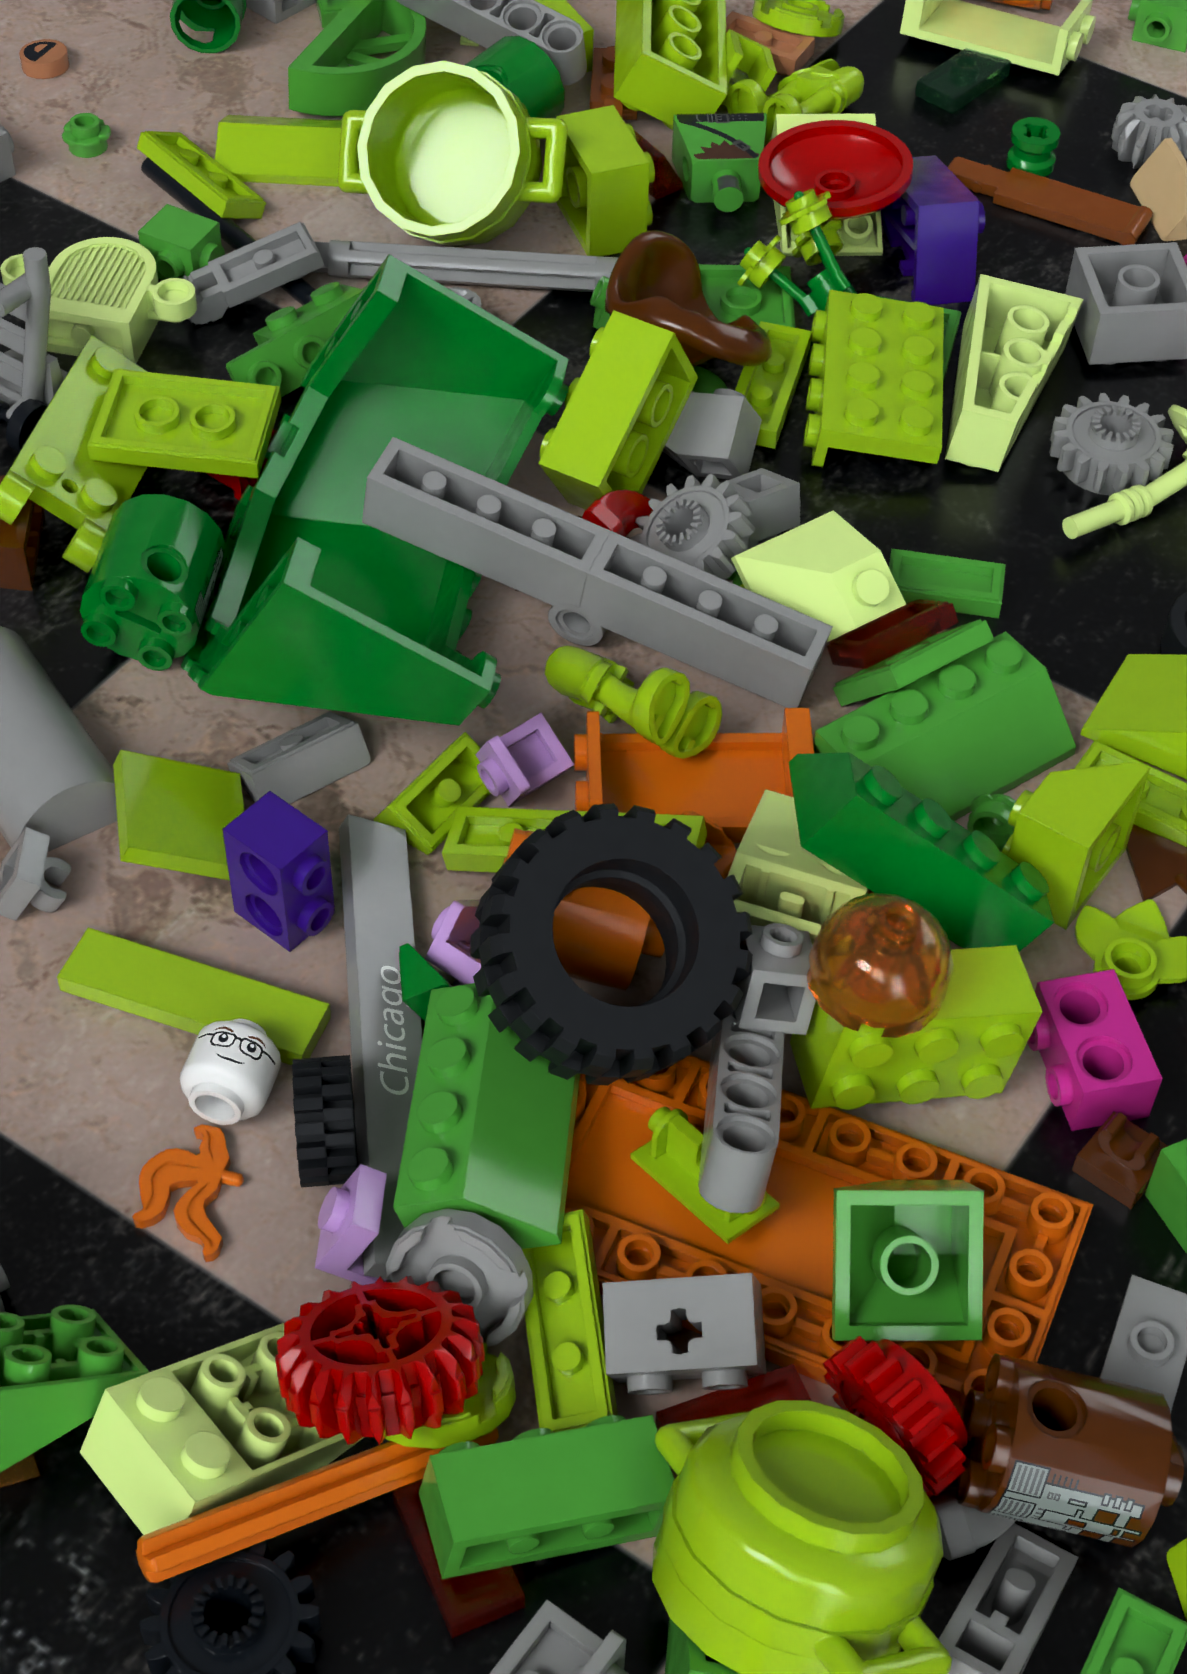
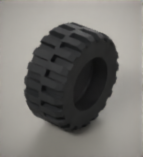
[470,803,753,1085]

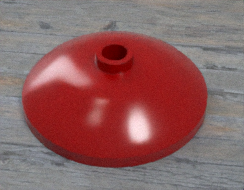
[758,120,913,220]

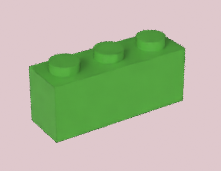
[419,1415,675,1579]

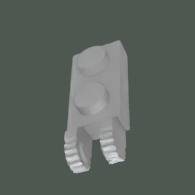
[182,222,325,326]

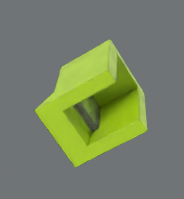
[721,29,777,107]

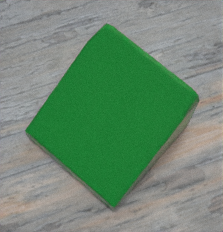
[399,943,452,1021]

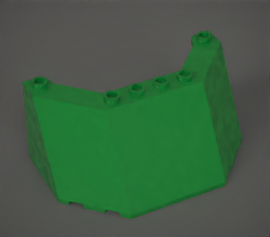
[181,254,569,726]

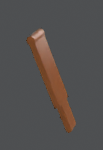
[948,157,1153,245]

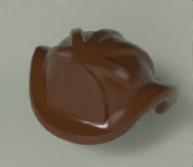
[605,230,772,367]

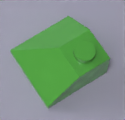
[832,1179,984,1341]

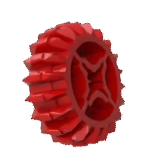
[275,1276,485,1445]

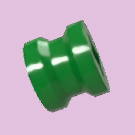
[1006,117,1061,177]

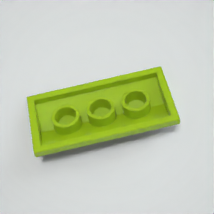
[215,115,360,187]

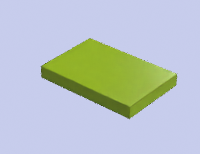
[87,369,281,479]

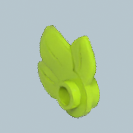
[1075,899,1187,1000]

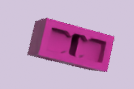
[1027,969,1163,1131]

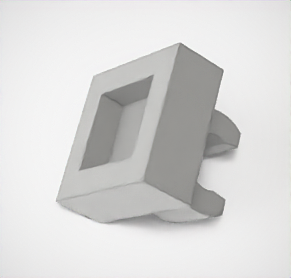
[0,827,71,921]

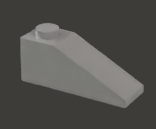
[939,1523,1079,1674]

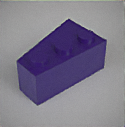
[881,155,985,305]

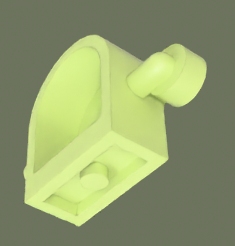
[0,237,197,364]

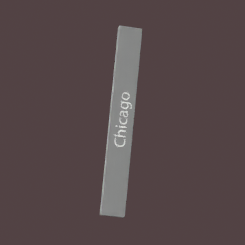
[339,814,422,1280]

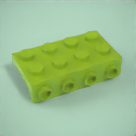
[803,290,944,467]

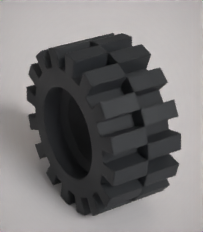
[292,1055,358,1188]

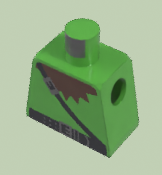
[671,113,767,212]

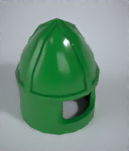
[170,0,247,53]

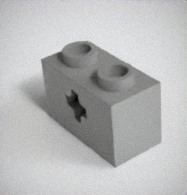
[602,1273,766,1395]

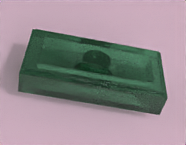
[915,48,1011,114]

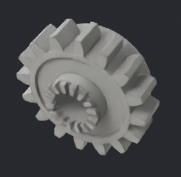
[1049,393,1174,495]
[630,474,755,580]

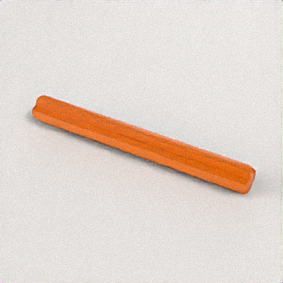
[136,1427,499,1583]

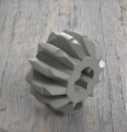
[1111,94,1187,169]

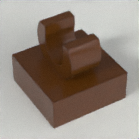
[1072,1111,1168,1209]

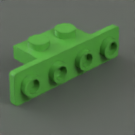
[226,282,366,397]

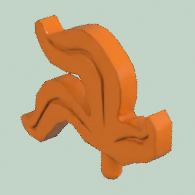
[132,1124,244,1262]

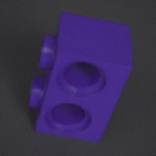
[222,791,335,952]

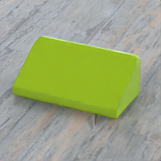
[373,732,490,855]

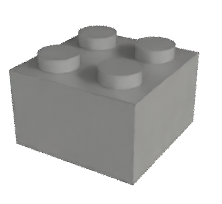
[1065,242,1187,365]

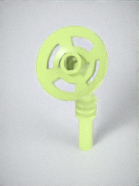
[1062,404,1187,539]

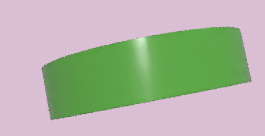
[288,0,426,116]

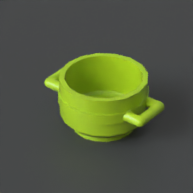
[337,60,567,248]
[652,1400,952,1674]

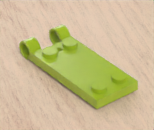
[0,335,148,573]

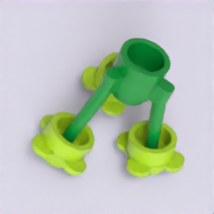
[737,189,858,317]

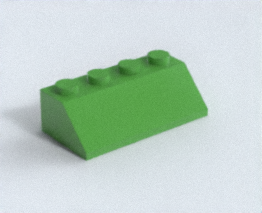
[814,631,1076,821]
[393,983,580,1249]

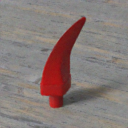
[582,490,653,537]

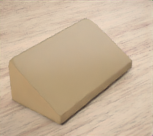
[1130,138,1187,242]

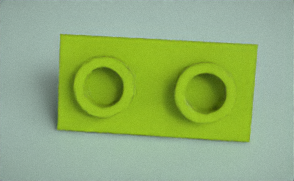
[630,1106,780,1244]

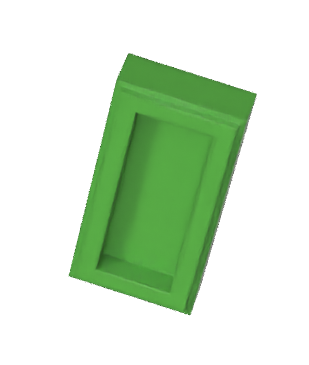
[889,549,1006,618]

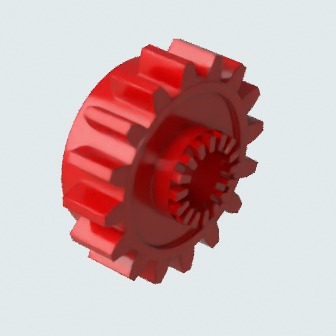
[823,1336,968,1498]

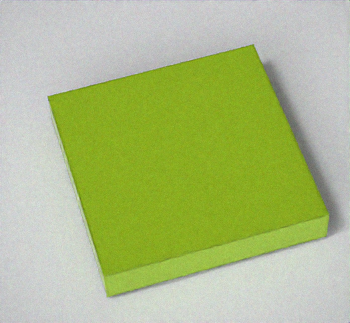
[113,750,244,881]

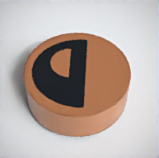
[19,39,70,79]

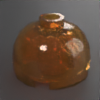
[807,892,954,1038]

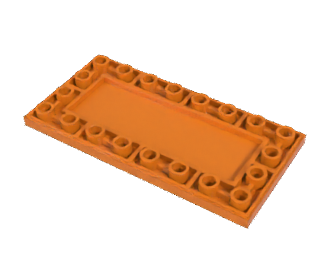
[565,1055,1094,1442]

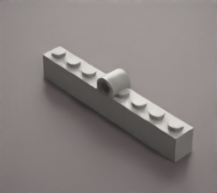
[362,437,833,708]

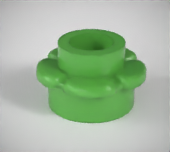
[62,113,111,158]
[967,794,1016,852]

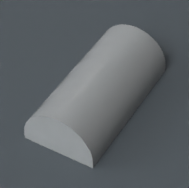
[0,626,117,852]

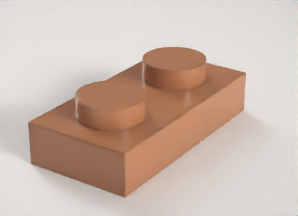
[726,11,815,76]

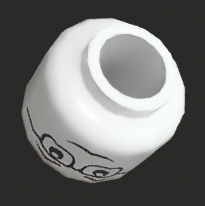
[180,1019,281,1125]

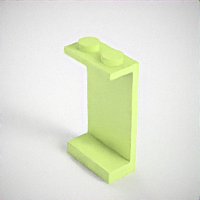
[900,0,1096,76]

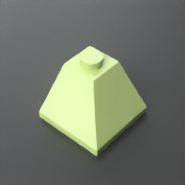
[731,510,906,643]

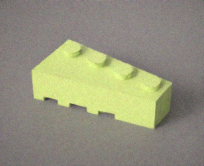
[945,274,1084,472]

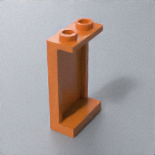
[574,708,814,843]

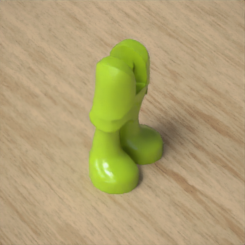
[726,58,864,145]
[545,646,722,759]

